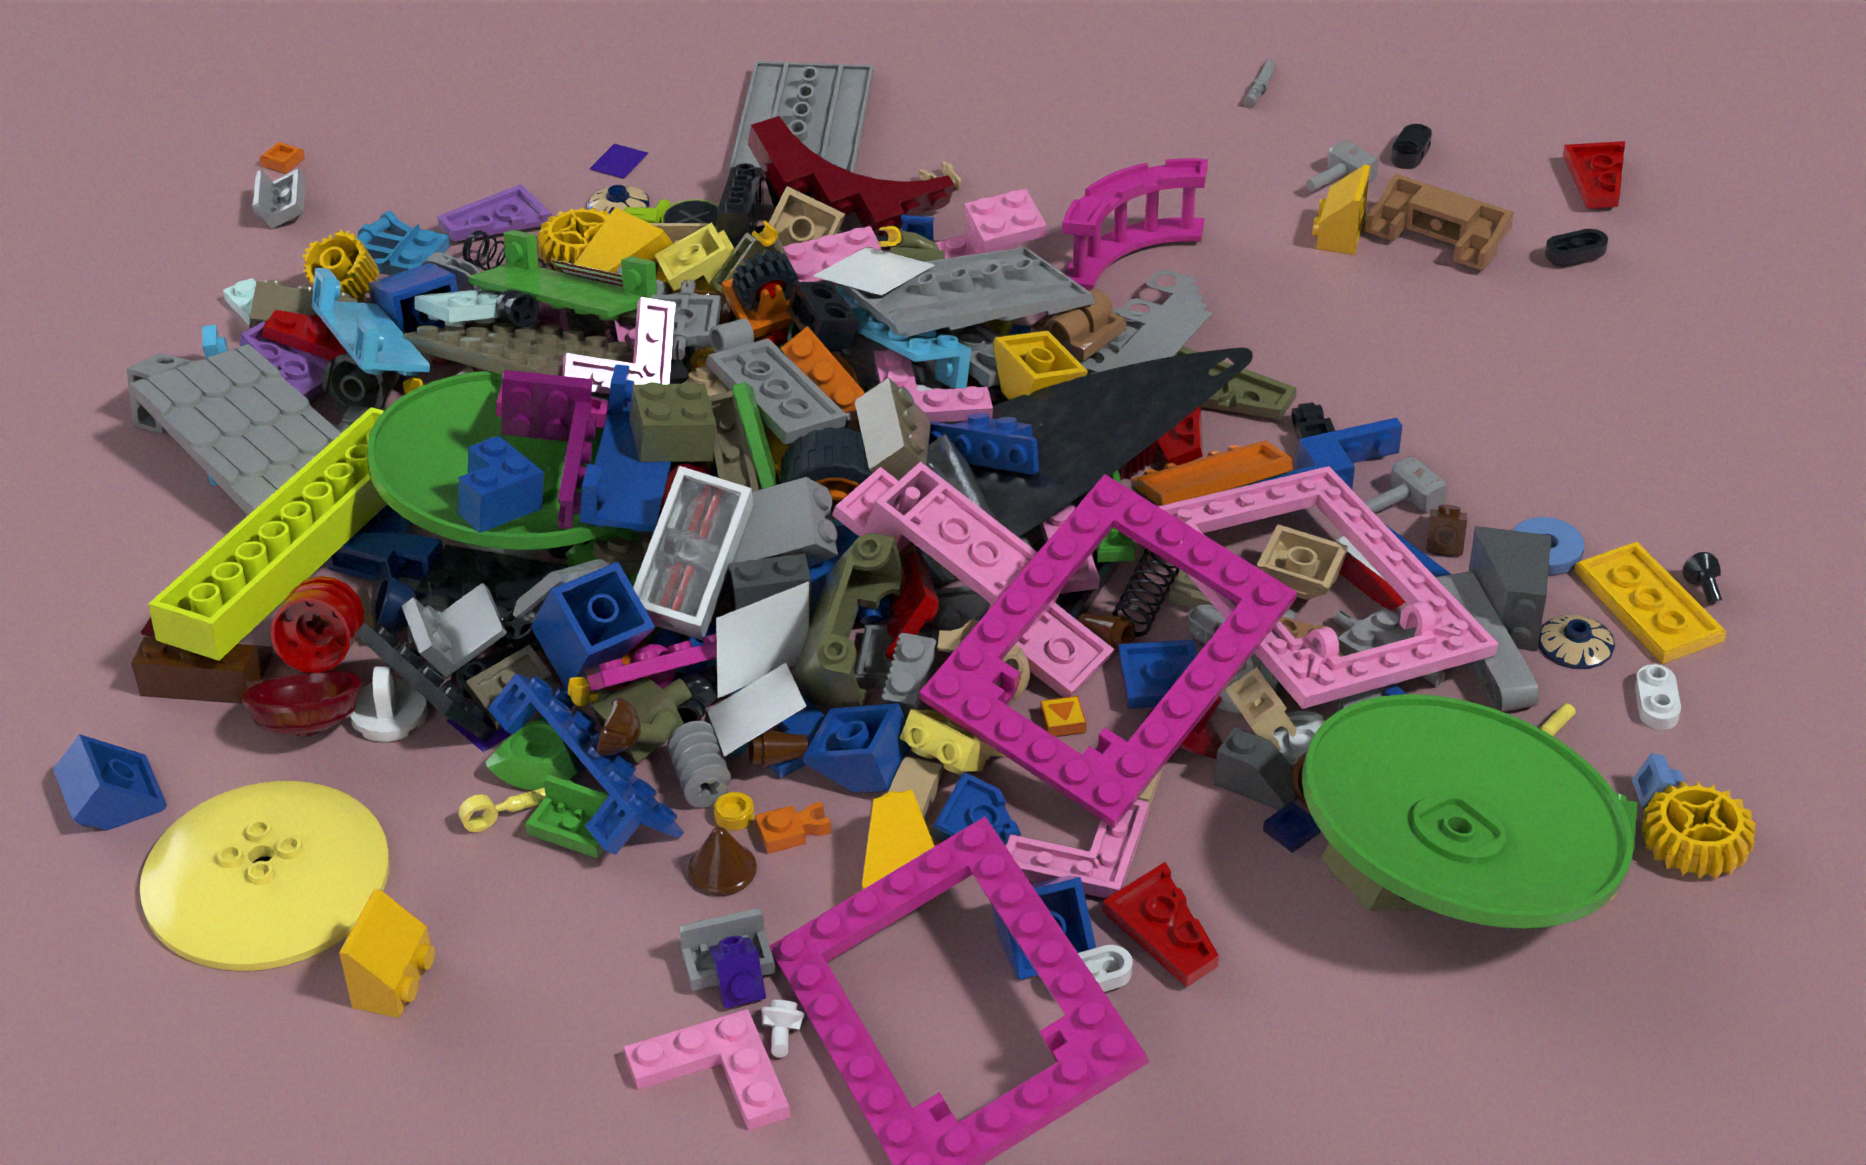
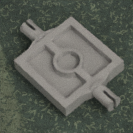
[651,279,721,360]
[1333,607,1445,686]

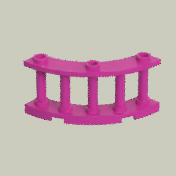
[1062,158,1208,290]

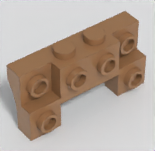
[1365,174,1514,271]

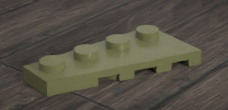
[1174,347,1296,420]

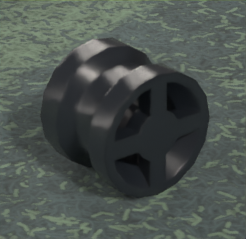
[495,289,539,328]
[502,608,542,652]

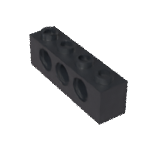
[716,163,764,249]

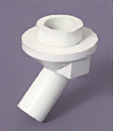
[761,999,804,1058]

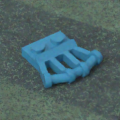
[357,211,450,275]

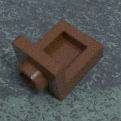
[1426,505,1467,556]

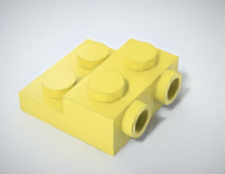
[655,222,734,292]
[899,710,1005,775]

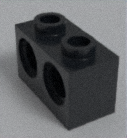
[787,282,859,349]

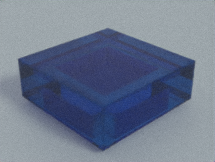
[1263,802,1321,853]

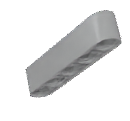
[1436,571,1539,712]

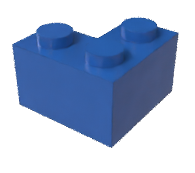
[458,436,544,533]

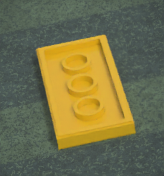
[1574,541,1727,664]

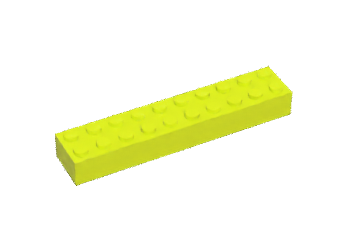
[148,407,387,661]

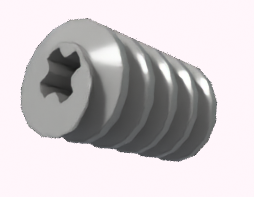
[667,721,731,808]

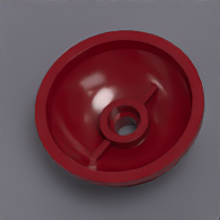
[242,671,362,737]

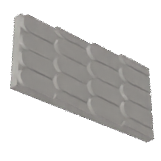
[729,61,874,177]
[837,247,1095,337]
[130,344,341,515]

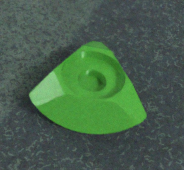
[486,716,579,790]

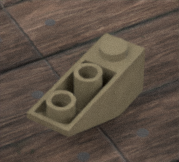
[249,280,357,329]

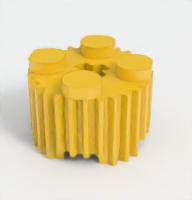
[302,230,380,303]

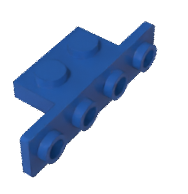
[927,413,1039,475]

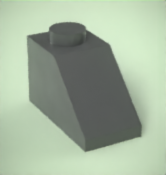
[1215,727,1298,814]

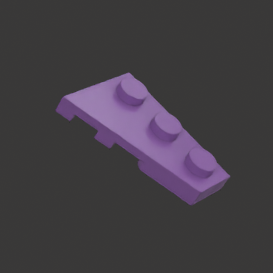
[437,184,552,242]
[239,322,330,400]

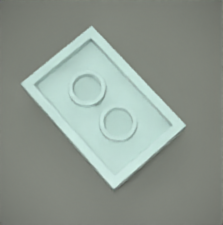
[415,289,517,327]

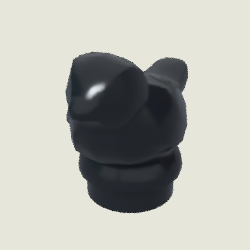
[676,666,717,724]

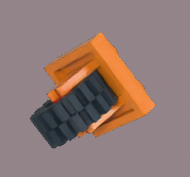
[722,250,799,338]

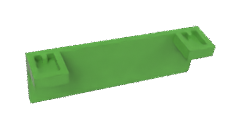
[468,230,657,320]

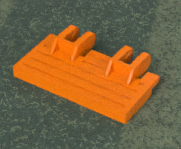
[1131,440,1293,506]

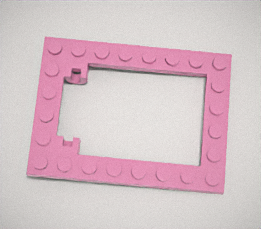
[1158,466,1499,709]

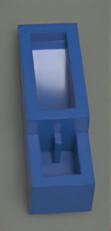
[327,532,443,581]

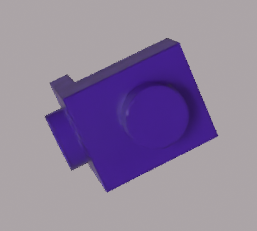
[709,936,766,1009]

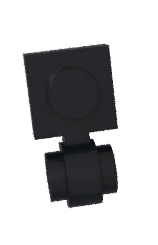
[1291,402,1335,441]

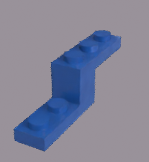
[1249,417,1403,489]

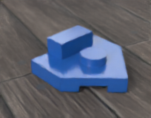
[930,772,1021,845]

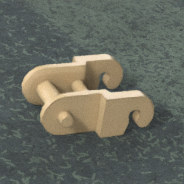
[918,161,962,189]

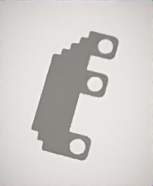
[1075,270,1212,372]

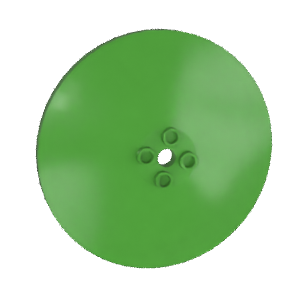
[367,371,619,550]
[1302,694,1634,929]

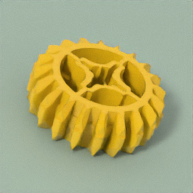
[537,207,609,272]
[1641,780,1756,880]

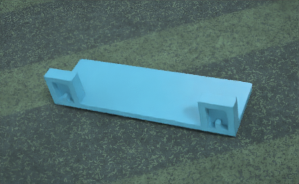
[311,268,430,376]
[836,285,971,389]

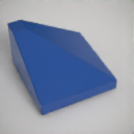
[901,215,934,240]

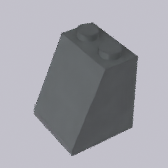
[1468,526,1551,652]
[730,553,813,627]

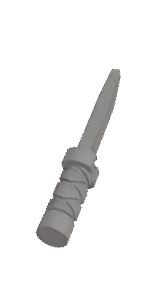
[1244,59,1274,108]

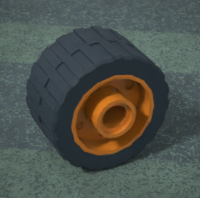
[780,427,873,520]

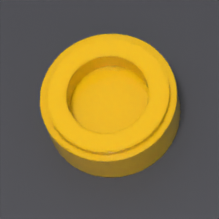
[714,792,755,831]

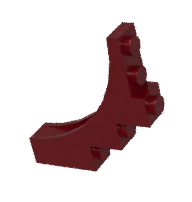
[748,116,955,236]

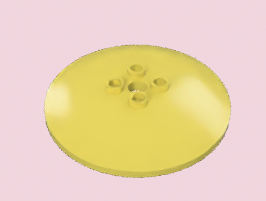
[140,781,390,971]

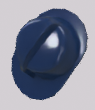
[371,561,415,632]

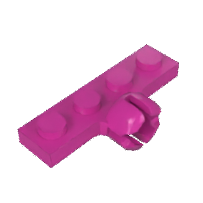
[587,634,717,692]

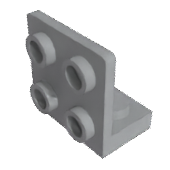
[402,583,506,677]

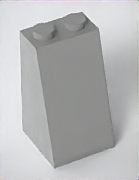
[720,477,838,602]

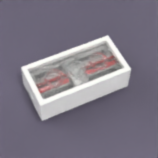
[633,466,753,641]

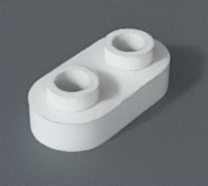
[1635,664,1681,730]
[1078,945,1133,992]

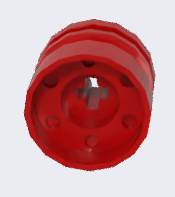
[271,576,364,673]

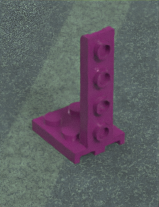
[501,370,596,529]

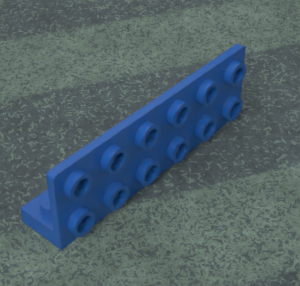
[580,364,672,532]
[488,673,684,855]

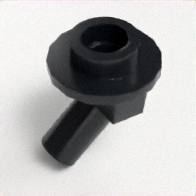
[1682,552,1722,604]

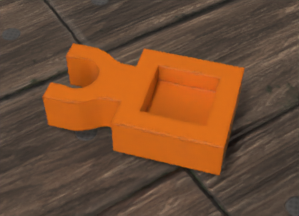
[755,801,831,854]

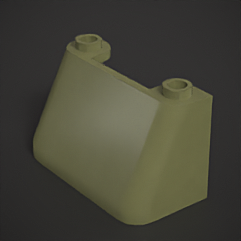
[793,533,906,708]

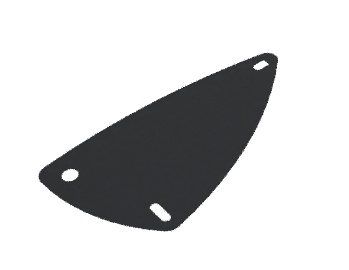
[888,347,1253,604]

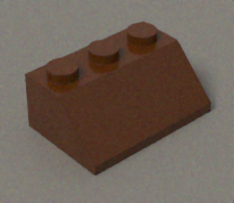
[131,637,274,704]

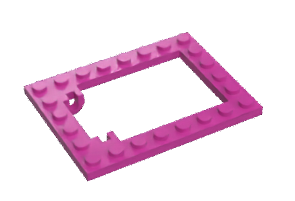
[919,474,1297,828]
[770,817,1149,1165]

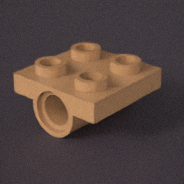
[1031,289,1126,361]

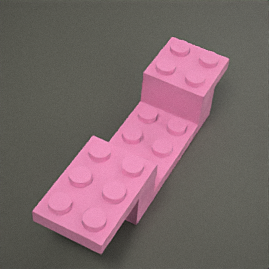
[783,189,1048,287]
[832,462,1114,698]

